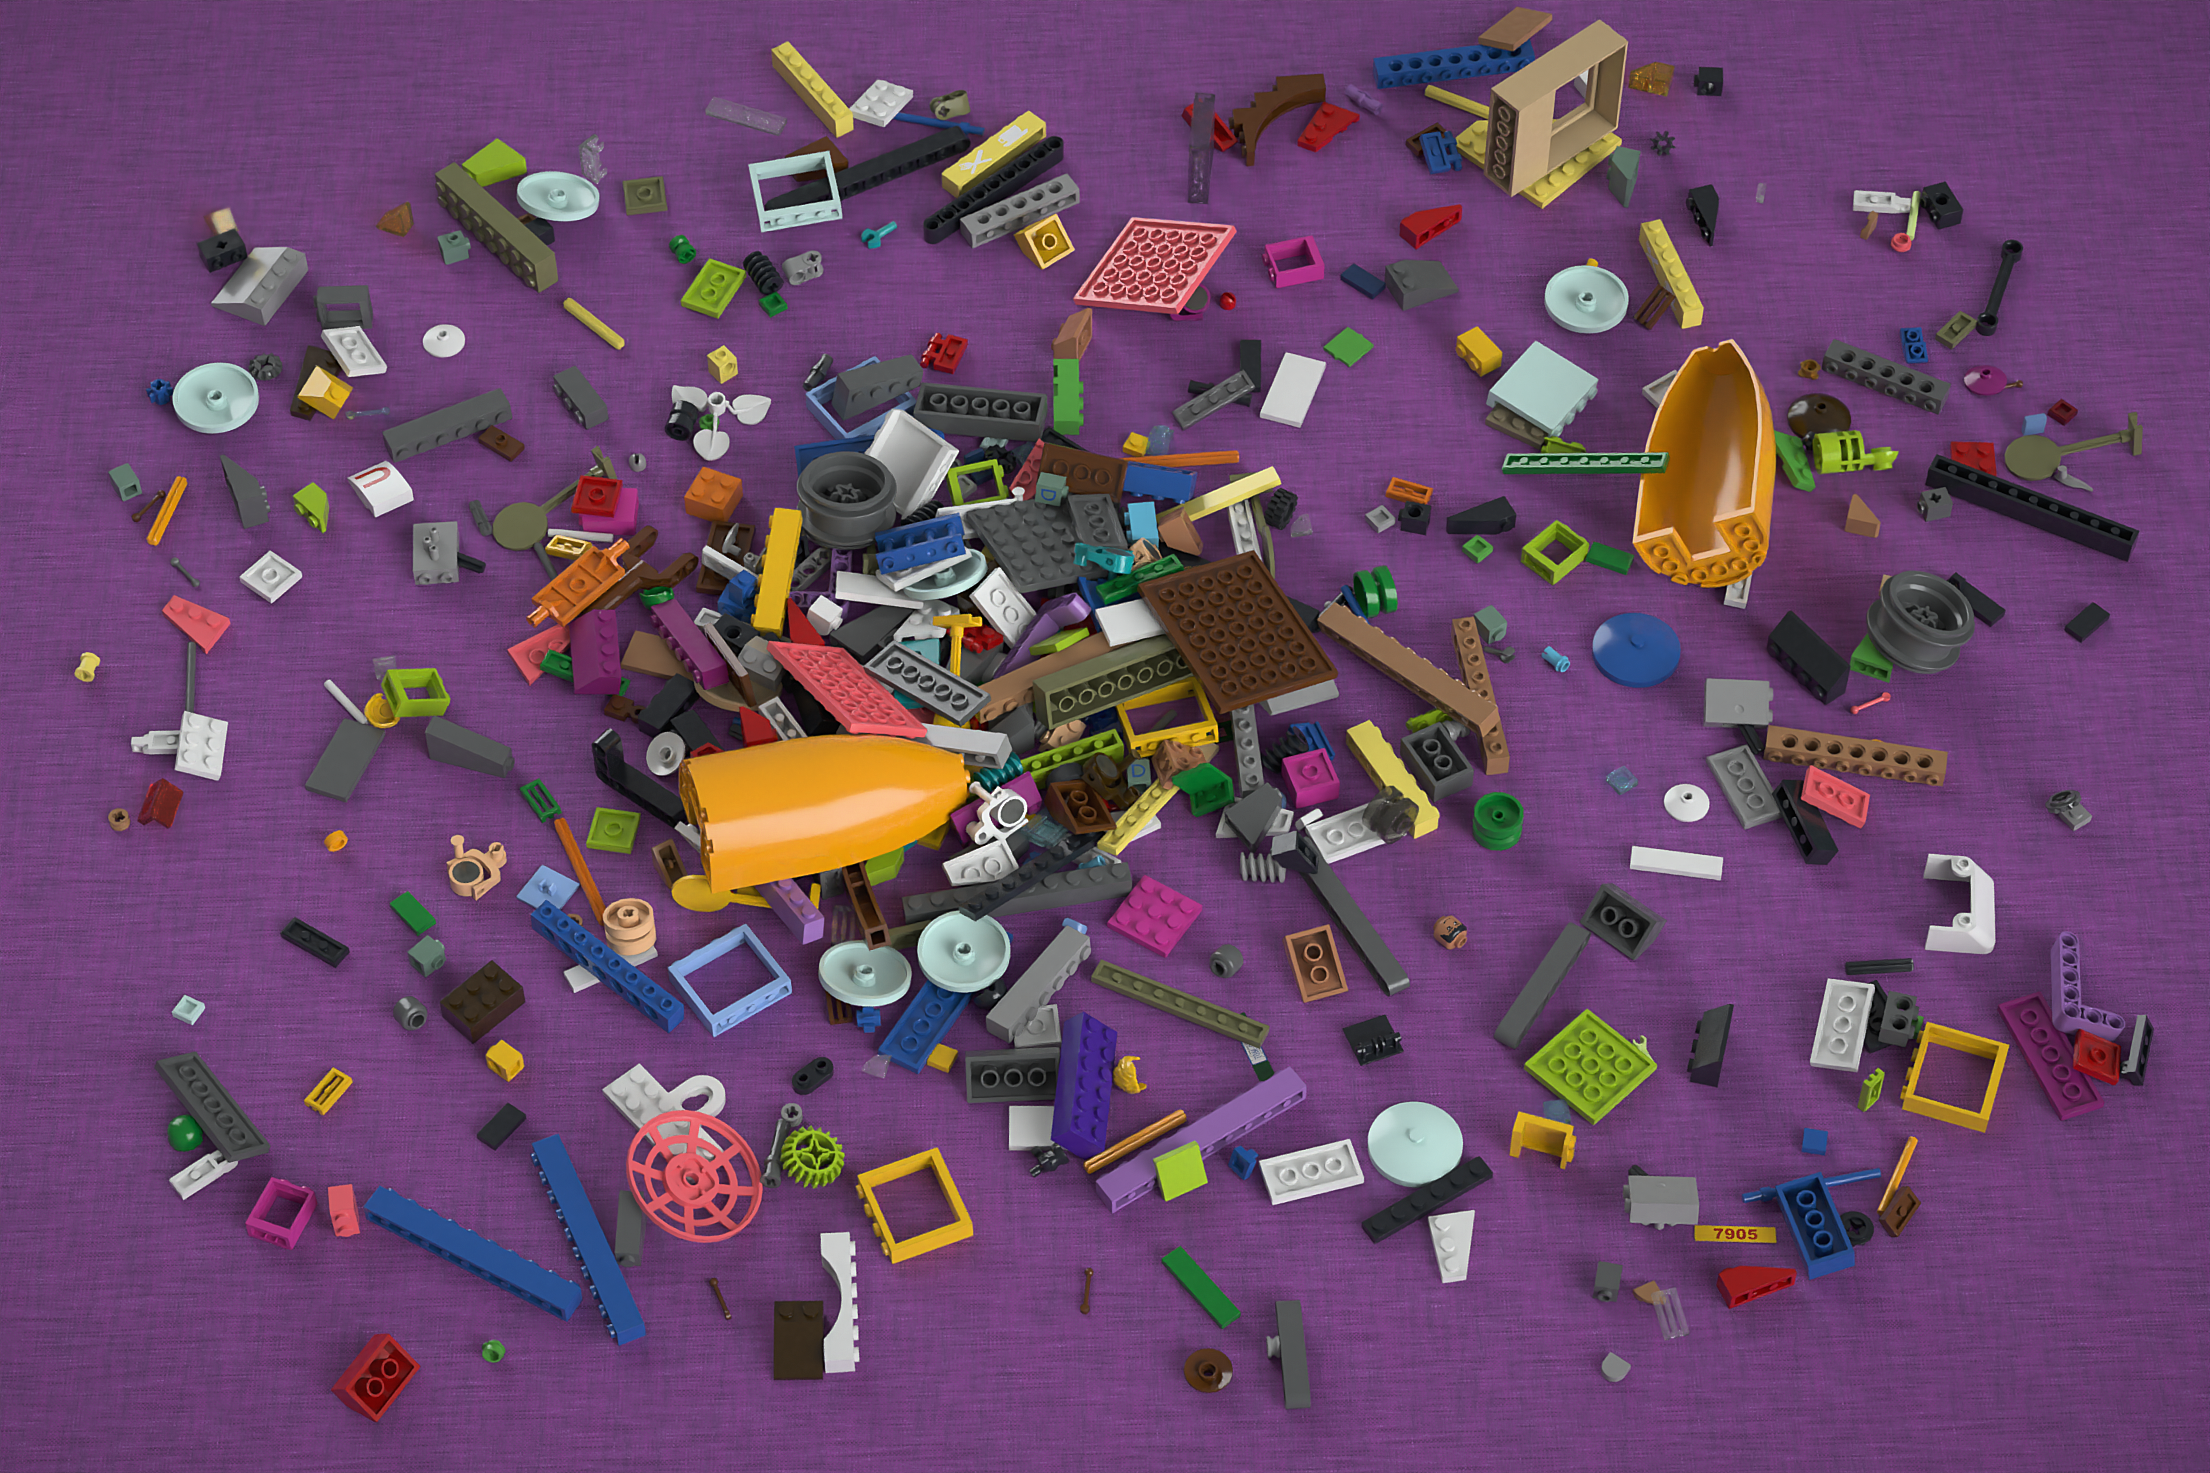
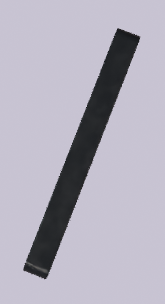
[764,126,971,211]

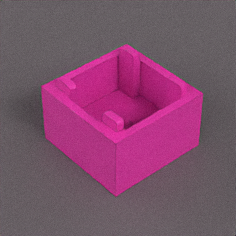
[1281,748,1340,809]

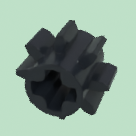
[1650,131,1675,156]

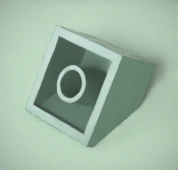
[1606,146,1641,208]

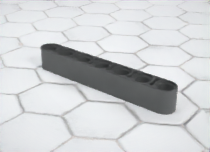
[1494,922,1591,1049]

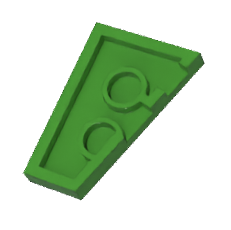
[1774,430,1816,492]

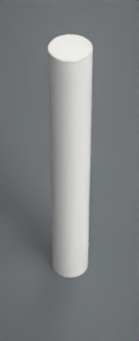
[548,529,614,542]
[324,680,369,725]

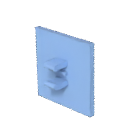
[516,865,580,910]

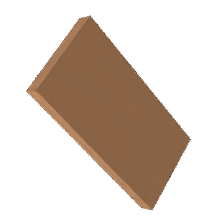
[1478,7,1552,51]
[621,630,694,682]

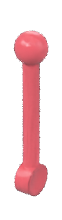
[1850,692,1891,714]

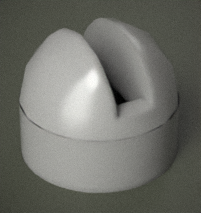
[629,453,646,472]

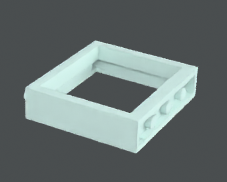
[748,151,843,232]

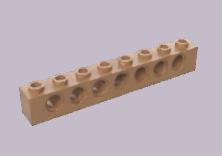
[1451,617,1510,775]
[1763,725,1948,786]

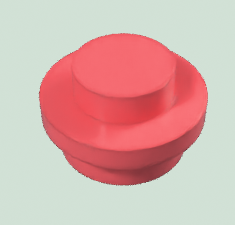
[1891,233,1912,252]

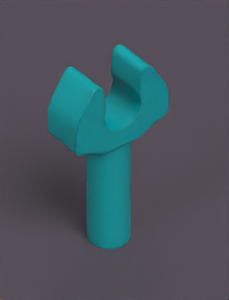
[861,221,897,249]

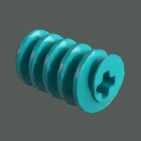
[973,752,1023,793]

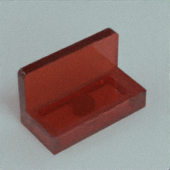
[137,778,184,828]

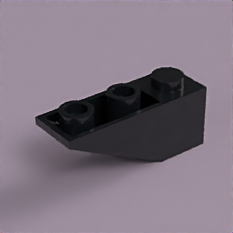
[1686,184,1720,247]

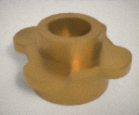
[1798,359,1821,380]

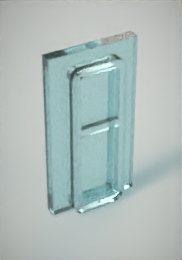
[1020,807,1070,847]

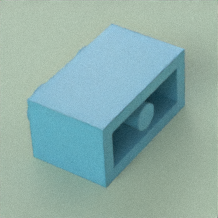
[1124,501,1159,548]

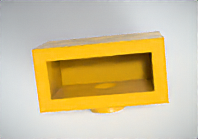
[1455,326,1502,377]

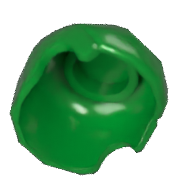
[640,586,674,611]
[167,1114,203,1152]

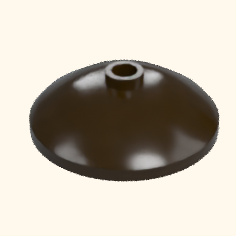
[1787,393,1851,439]

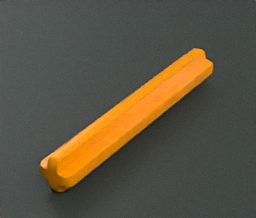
[146,476,187,546]

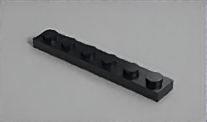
[1361,1156,1493,1244]

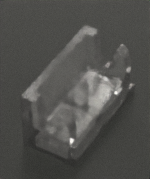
[578,134,607,184]

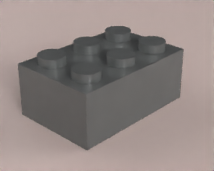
[1400,722,1474,802]

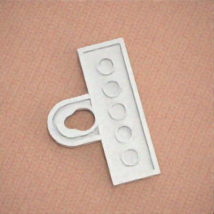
[602,1063,726,1185]

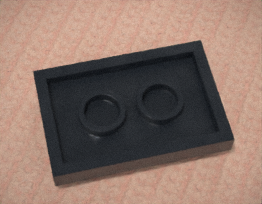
[1863,980,1901,1054]

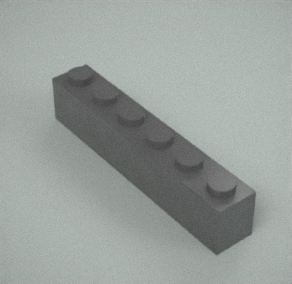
[382,388,512,463]

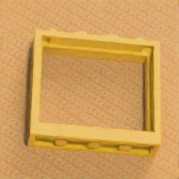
[1112,676,1219,758]
[1900,1022,2009,1133]
[855,1147,973,1264]

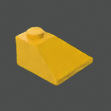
[1014,214,1075,270]
[297,366,353,420]

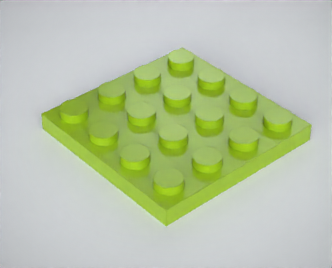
[1524,1009,1657,1125]

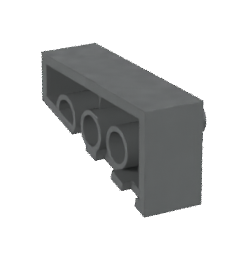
[831,354,924,421]

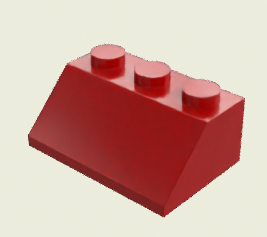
[739,706,778,748]
[331,1333,421,1422]

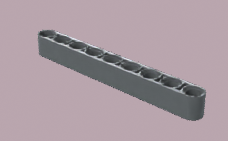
[1298,836,1410,997]

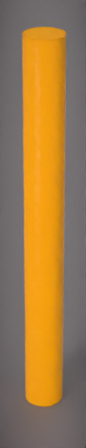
[1877,1136,1918,1216]

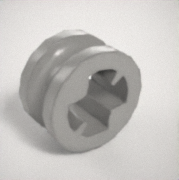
[781,1103,803,1127]
[1266,1336,1280,1358]

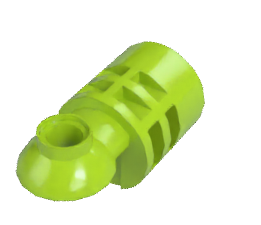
[1813,430,1899,474]

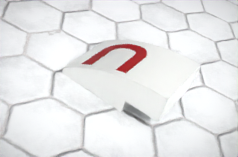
[347,461,414,517]

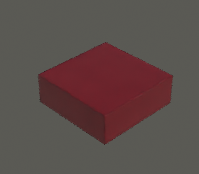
[2047,399,2078,426]

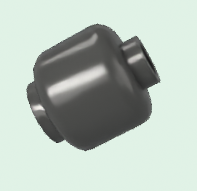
[1209,944,1243,978]
[393,996,428,1031]

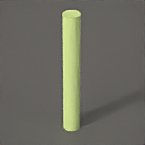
[1906,191,1921,241]

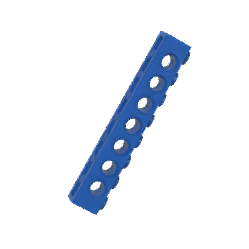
[1373,38,1535,89]
[531,900,684,1034]

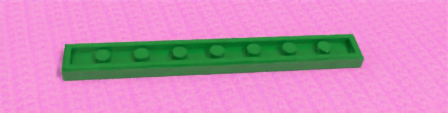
[1502,452,1670,474]

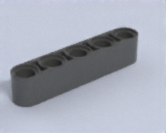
[1275,1300,1311,1409]

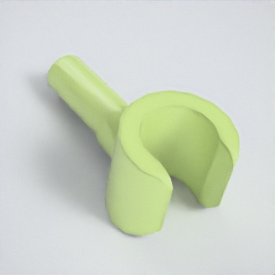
[1633,1035,1653,1060]

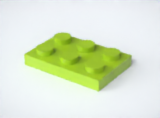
[681,258,747,319]

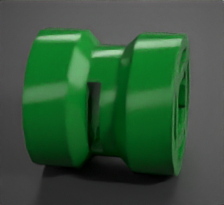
[669,235,696,264]

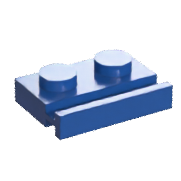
[1287,721,1335,761]

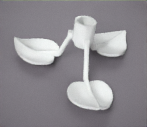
[672,385,771,461]

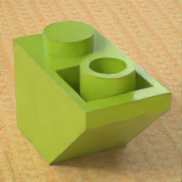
[293,482,329,533]
[864,847,904,886]

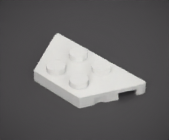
[893,599,960,642]

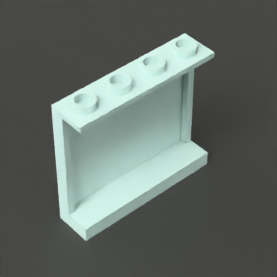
[1486,341,1598,438]

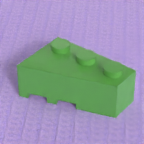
[1053,359,1083,435]

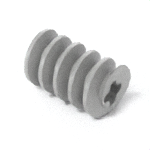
[1239,852,1286,883]

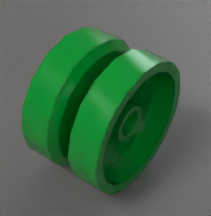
[1353,565,1398,619]
[1472,792,1524,851]

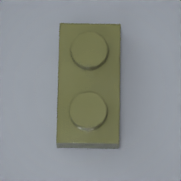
[1935,310,1977,350]
[888,920,931,950]

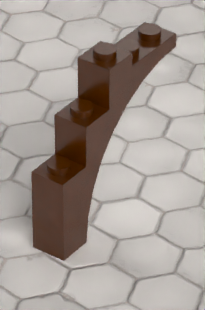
[1228,73,1326,166]
[842,861,891,951]

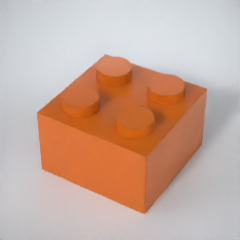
[684,467,743,522]

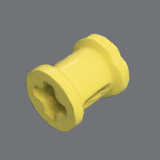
[75,652,100,682]

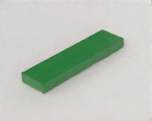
[1095,554,1184,605]
[540,649,630,697]
[1161,1246,1241,1329]

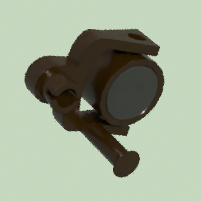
[1081,749,1141,811]

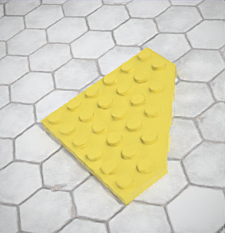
[1456,119,1622,209]

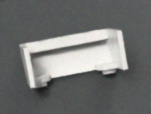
[1924,854,1995,954]

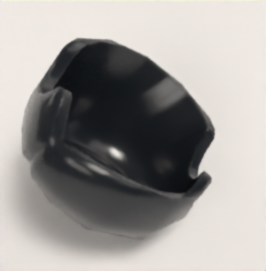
[974,979,1008,1010]

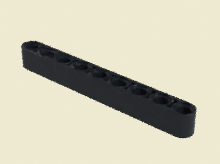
[923,136,1064,244]

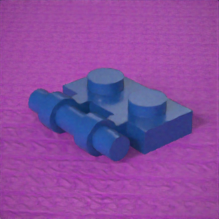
[1419,131,1463,174]

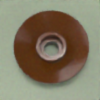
[1184,1348,1233,1393]

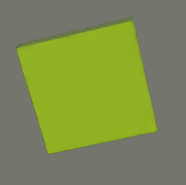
[1029,627,1090,655]
[586,807,641,854]
[1153,1141,1208,1201]

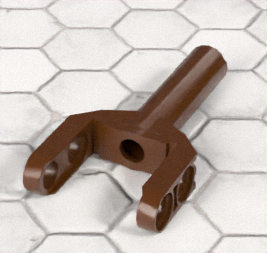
[578,525,699,618]

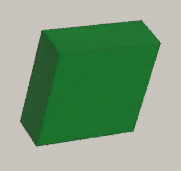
[759,291,788,317]

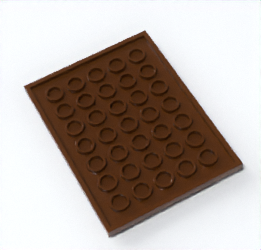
[1137,550,1338,714]

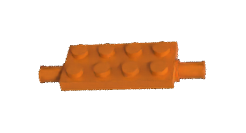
[526,538,630,628]

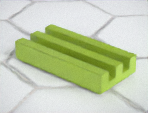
[1857,1068,1885,1112]

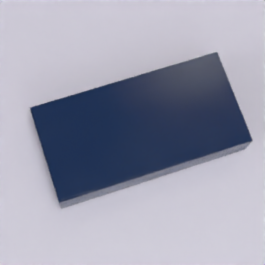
[1340,263,1386,300]

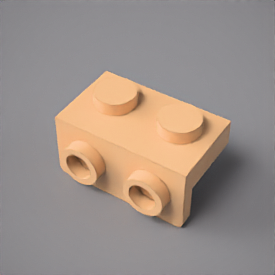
[1038,719,1086,753]

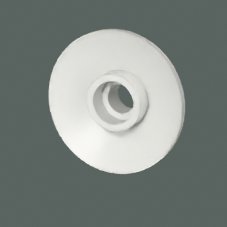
[423,324,465,358]
[646,732,685,776]
[1664,784,1709,822]

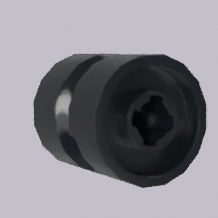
[665,400,699,441]

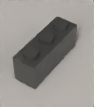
[553,366,609,430]

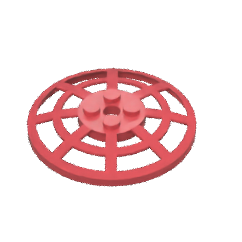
[626,1110,763,1243]

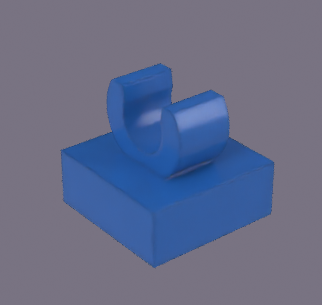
[1228,1145,1259,1180]

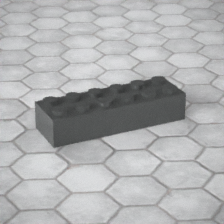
[913,382,1048,442]

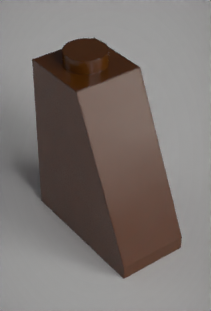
[785,136,849,182]

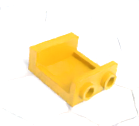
[1509,1111,1577,1170]

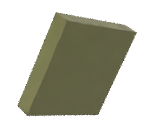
[622,176,668,215]

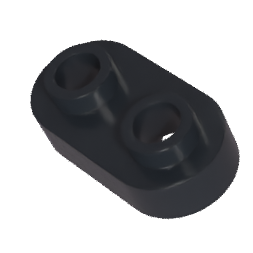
[792,1057,834,1095]

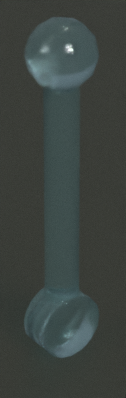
[346,407,390,420]

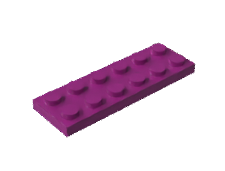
[1997,991,2105,1121]

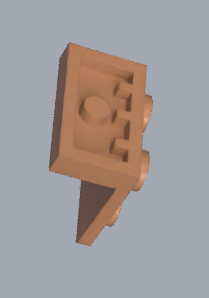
[1151,739,1207,790]

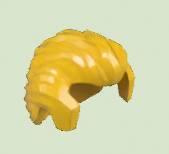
[364,693,400,728]
[1113,1056,1147,1094]

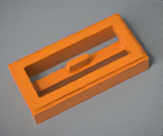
[1385,477,1433,505]

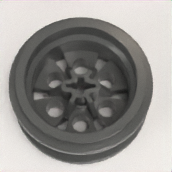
[796,451,897,550]
[1866,571,1975,674]

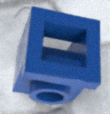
[729,569,758,610]

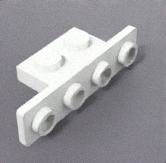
[935,498,1018,539]

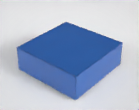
[1801,1128,1828,1156]

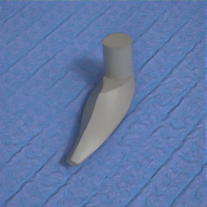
[2054,465,2093,492]
[722,523,741,557]

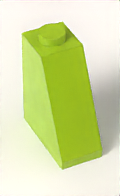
[462,138,527,187]

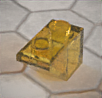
[1628,62,1675,96]

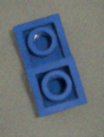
[1899,327,1928,364]

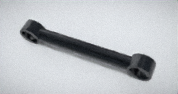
[1976,240,2023,336]

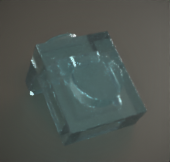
[1146,425,1174,456]

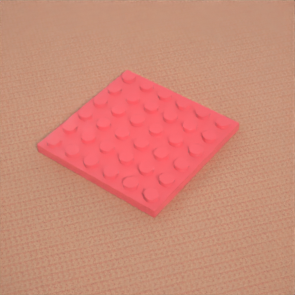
[1073,217,1236,314]

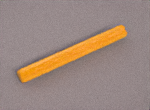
[1083,1109,1187,1174]

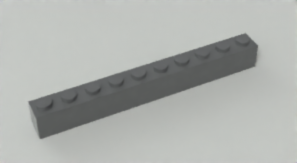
[902,862,1132,925]

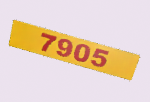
[1694,1225,1776,1243]

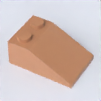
[1282,924,1348,1003]

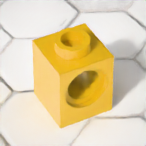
[485,1039,524,1082]

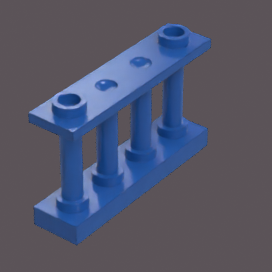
[875,512,966,575]

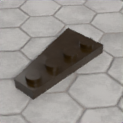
[290,345,342,421]

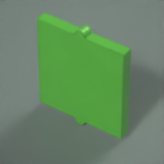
[1323,327,1374,367]

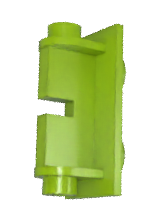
[1541,436,1586,453]
[1406,708,1453,733]

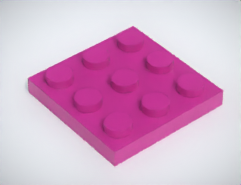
[1107,875,1202,958]

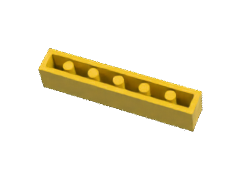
[751,508,803,638]

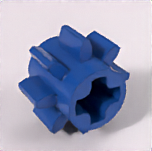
[146,379,174,405]
[857,1006,881,1033]

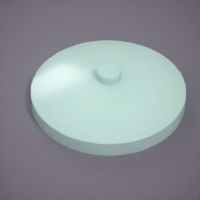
[517,171,599,221]
[1544,266,1628,333]
[173,363,259,433]
[903,549,988,600]
[917,911,1010,992]
[818,940,912,1006]
[1368,1102,1463,1188]

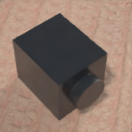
[524,217,555,246]

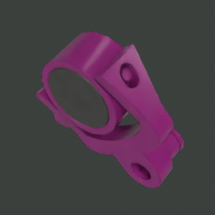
[1169,283,1211,322]

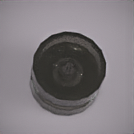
[1362,786,1419,844]

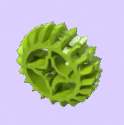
[780,1125,845,1189]

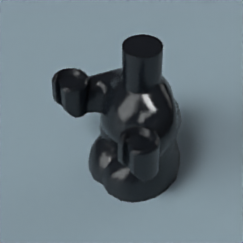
[1029,1142,1069,1178]

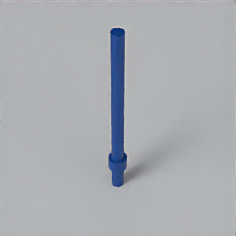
[893,112,985,136]
[1741,1168,1881,1203]

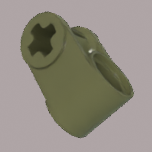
[930,90,971,120]

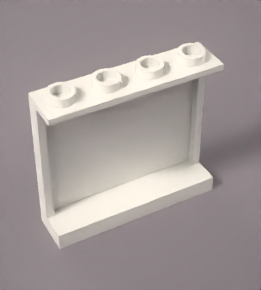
[864,409,959,519]

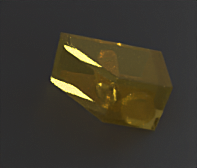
[203,208,239,236]

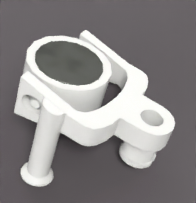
[966,781,1029,845]

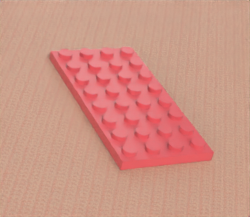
[766,641,928,739]

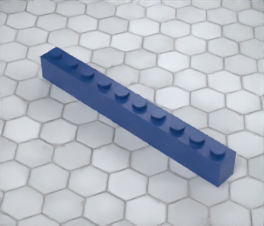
[530,1134,646,1346]
[363,1185,583,1322]

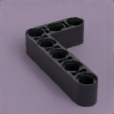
[591,728,688,829]

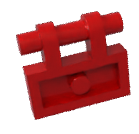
[920,333,968,374]
[946,623,1003,653]

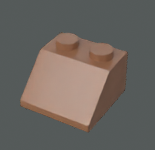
[1051,308,1092,361]
[1158,507,1203,556]

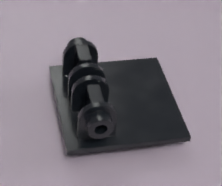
[1342,1014,1404,1066]

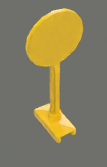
[933,614,982,729]
[671,875,821,912]

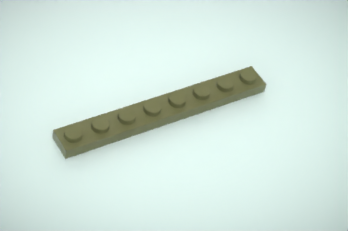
[1091,959,1270,1049]

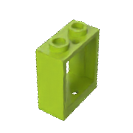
[945,459,1009,507]
[1521,520,1589,585]
[381,668,450,717]

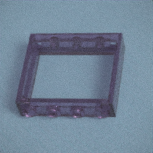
[1188,93,1215,204]

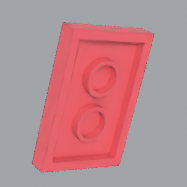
[1801,765,1870,829]

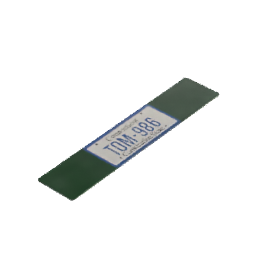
[1240,1012,1275,1081]

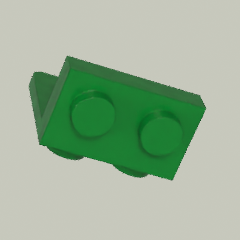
[1172,763,1235,817]

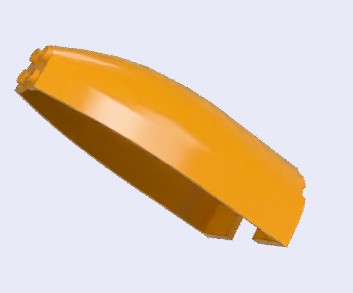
[1633,339,1776,588]
[679,734,970,894]

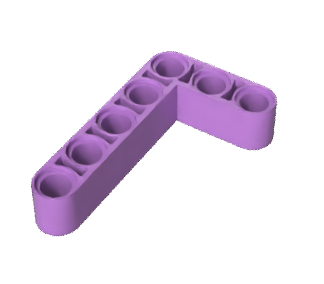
[786,548,854,620]
[993,593,1091,679]
[2050,931,2125,1043]

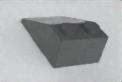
[1384,260,1459,311]
[220,454,271,529]

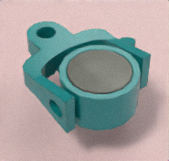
[1073,543,1135,582]

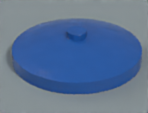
[1592,613,1681,688]

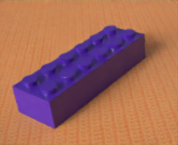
[1050,1011,1117,1160]

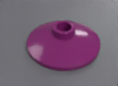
[1964,365,2007,396]

